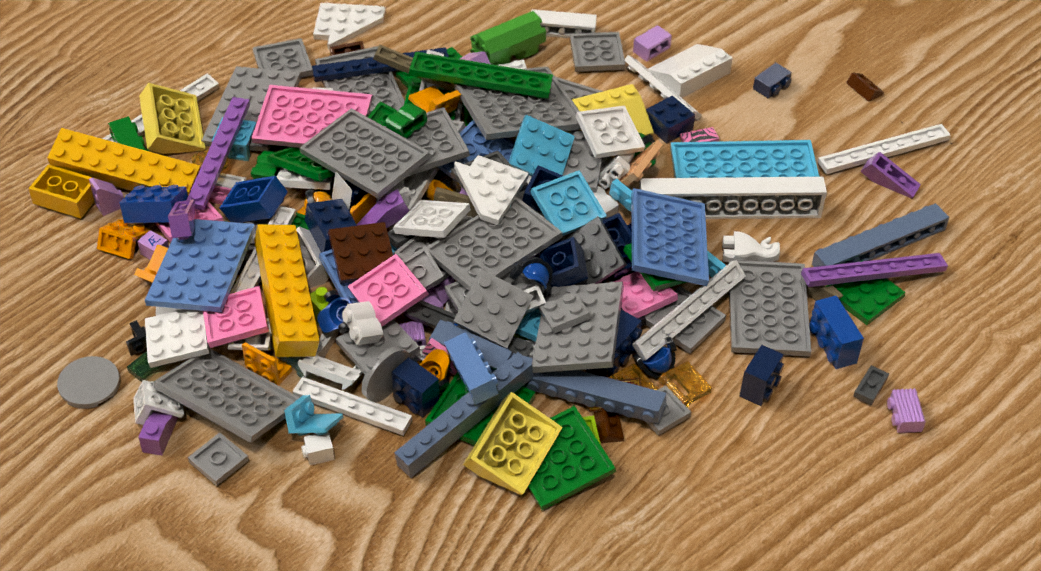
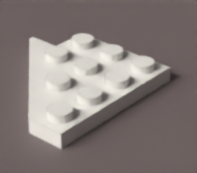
[313,3,386,49]
[454,155,529,225]

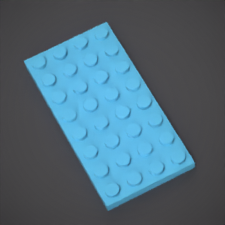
[670,140,819,178]

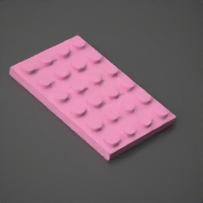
[252,85,373,148]

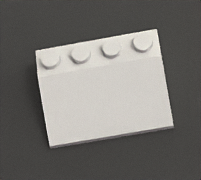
[648,44,732,98]

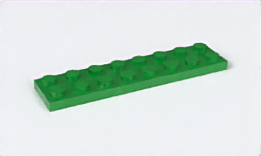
[409,52,553,99]

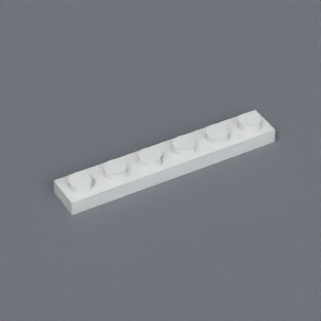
[624,55,702,120]
[293,377,412,435]

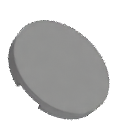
[362,346,411,402]
[57,356,120,409]

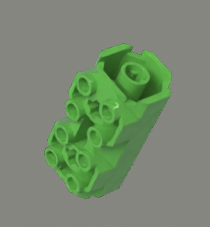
[470,11,546,65]

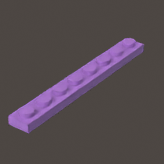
[186,97,250,210]
[801,253,948,287]

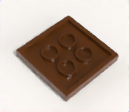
[328,222,393,284]

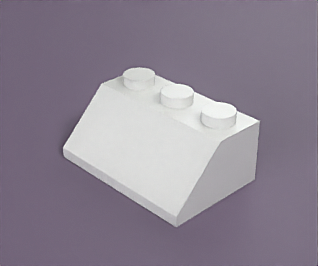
[296,227,330,289]

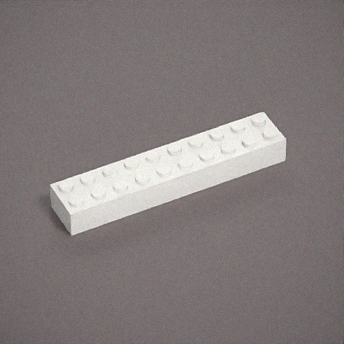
[639,177,827,219]

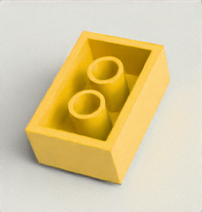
[28,164,96,219]

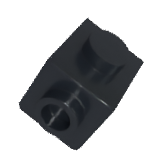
[126,320,147,356]

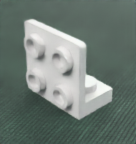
[133,380,184,425]

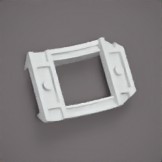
[298,329,363,390]

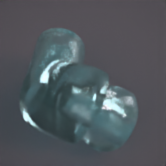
[285,357,305,378]

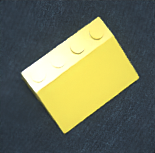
[139,83,206,154]
[572,84,654,135]
[463,392,562,495]

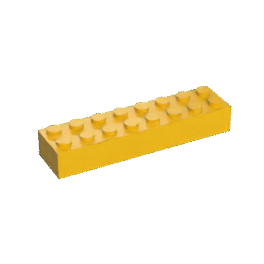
[47,128,201,195]
[254,224,320,357]

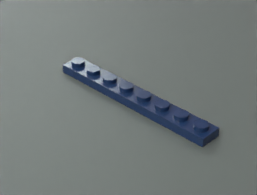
[312,47,449,82]

